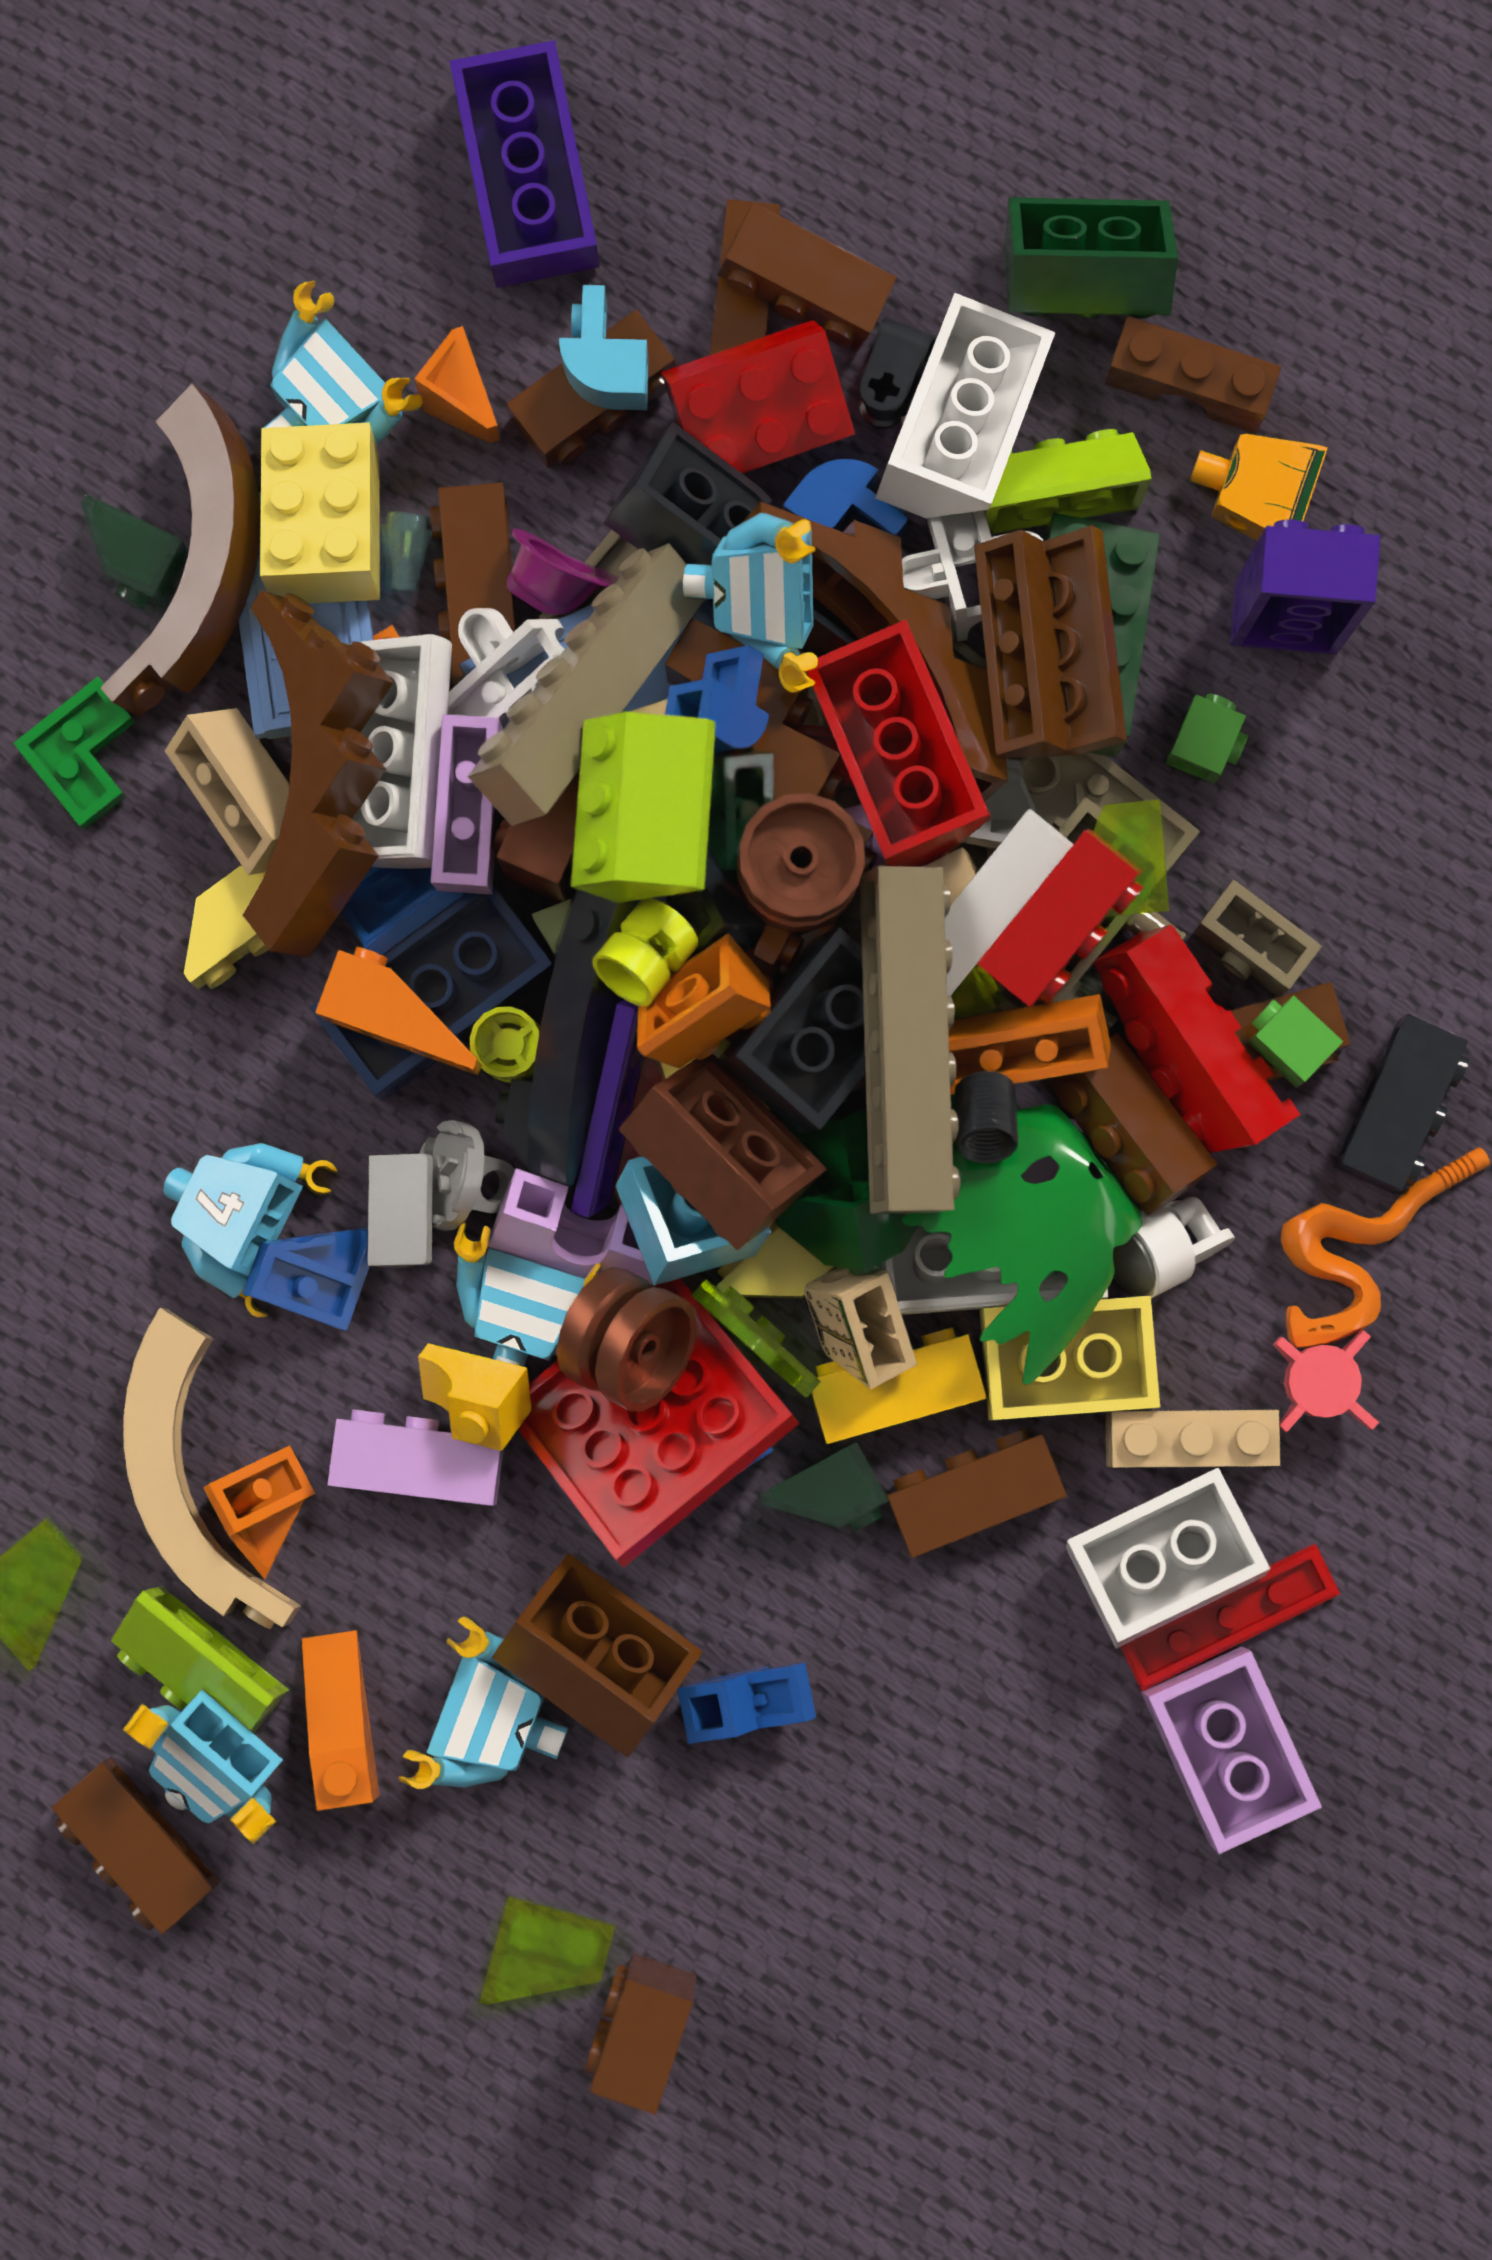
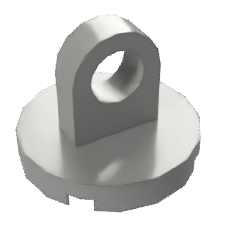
[419,1120,515,1231]

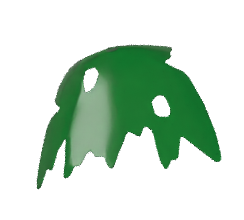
[901,1104,1142,1385]

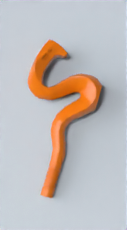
[1280,1147,1490,1348]

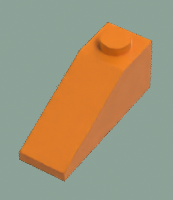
[315,947,482,1076]
[302,1630,380,1811]

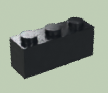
[1333,1014,1469,1194]

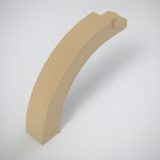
[123,1308,301,1629]

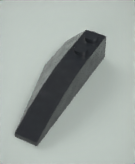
[603,421,859,658]
[527,888,667,1186]

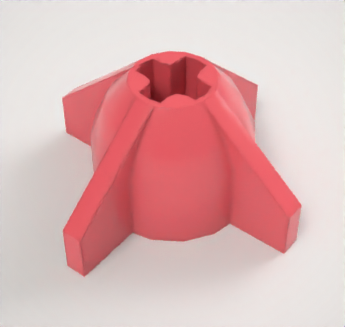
[1273,1330,1379,1432]

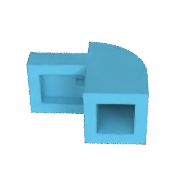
[559,285,649,410]

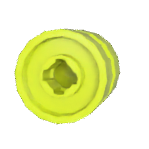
[592,898,698,1006]
[470,1006,541,1084]

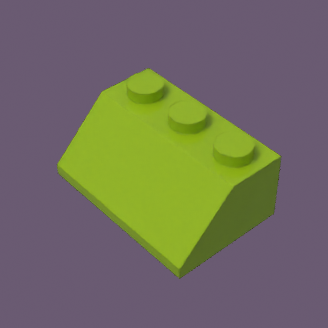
[984,429,1152,535]
[571,712,716,903]
[111,1586,289,1734]

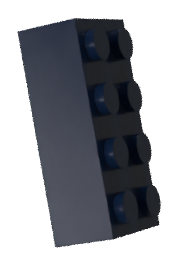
[309,885,553,1102]

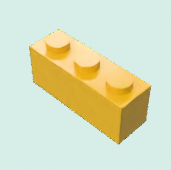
[808,1328,987,1444]

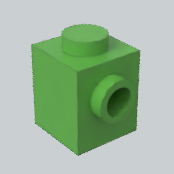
[1165,694,1249,784]
[1248,996,1343,1088]

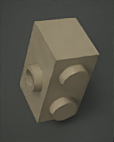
[1192,880,1322,997]

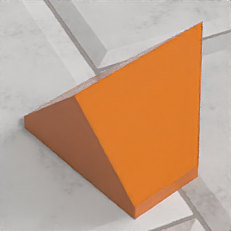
[414,326,500,443]
[203,1445,316,1580]

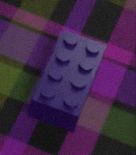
[449,40,600,288]
[1230,520,1380,654]

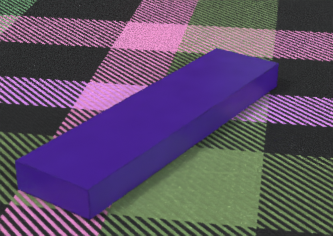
[571,1000,644,1218]

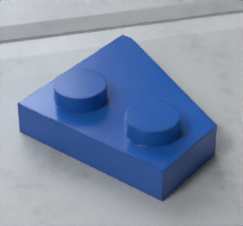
[242,1228,370,1331]

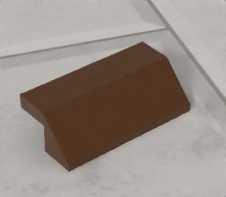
[974,525,1127,758]

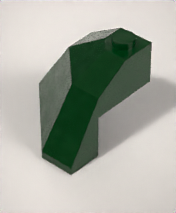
[768,1094,955,1275]

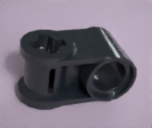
[859,317,936,429]

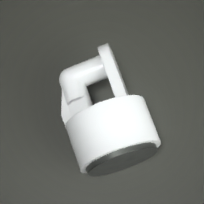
[1113,1197,1235,1298]

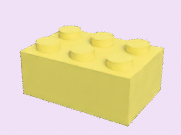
[260,423,380,604]
[979,1296,1160,1420]

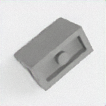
[368,1154,433,1268]

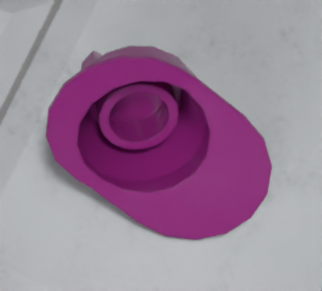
[507,529,619,614]

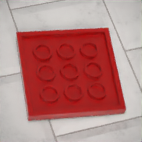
[518,1278,799,1568]

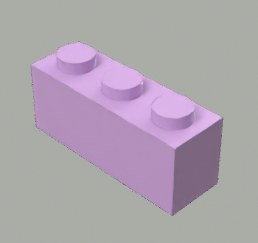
[431,714,503,894]
[327,1409,504,1506]

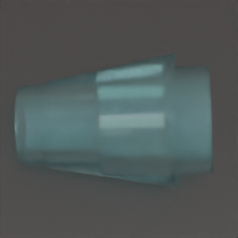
[380,511,432,592]

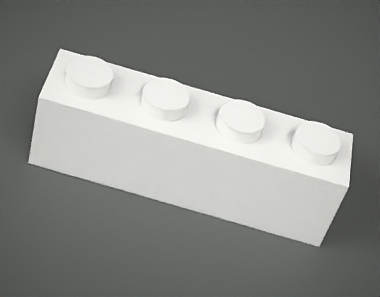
[875,293,1055,518]

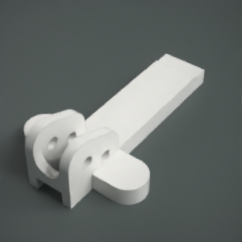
[901,416,1043,642]
[447,608,565,725]

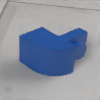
[783,459,909,538]
[665,645,769,754]
[677,1662,816,1744]

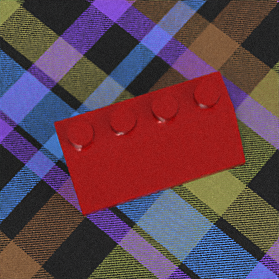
[806,619,991,867]

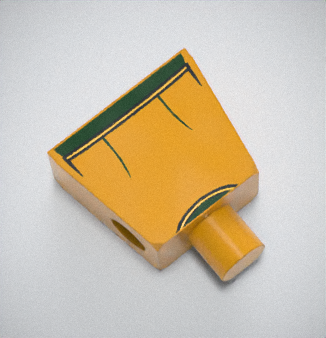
[1190,434,1328,541]

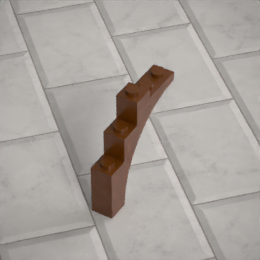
[741,502,1008,802]
[243,590,394,958]
[665,618,878,979]

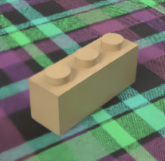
[165,708,289,875]
[1105,1410,1280,1467]

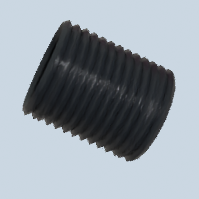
[954,1071,1019,1164]

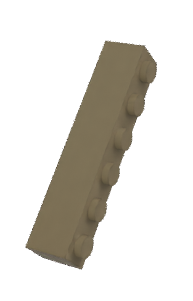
[467,543,705,826]
[860,866,960,1214]

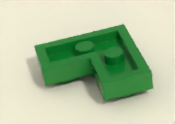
[13,677,135,830]

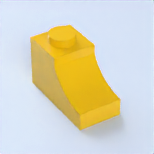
[418,1343,531,1451]

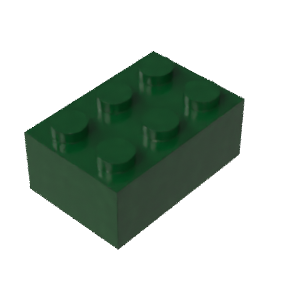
[1004,197,1178,318]

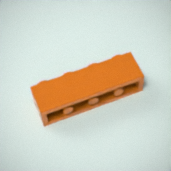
[948,994,1111,1095]

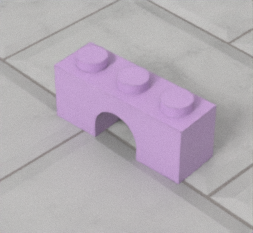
[487,1169,653,1285]

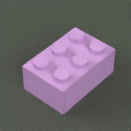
[1141,1647,1322,1854]

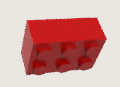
[661,320,855,473]
[977,829,1144,1007]

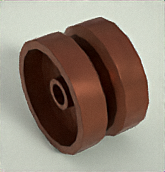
[736,793,865,932]
[557,1267,697,1412]

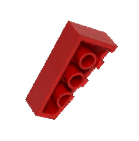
[1093,924,1301,1153]

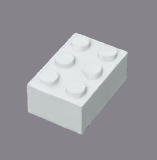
[1066,1468,1270,1648]

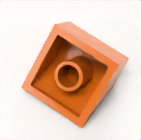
[637,933,770,1069]

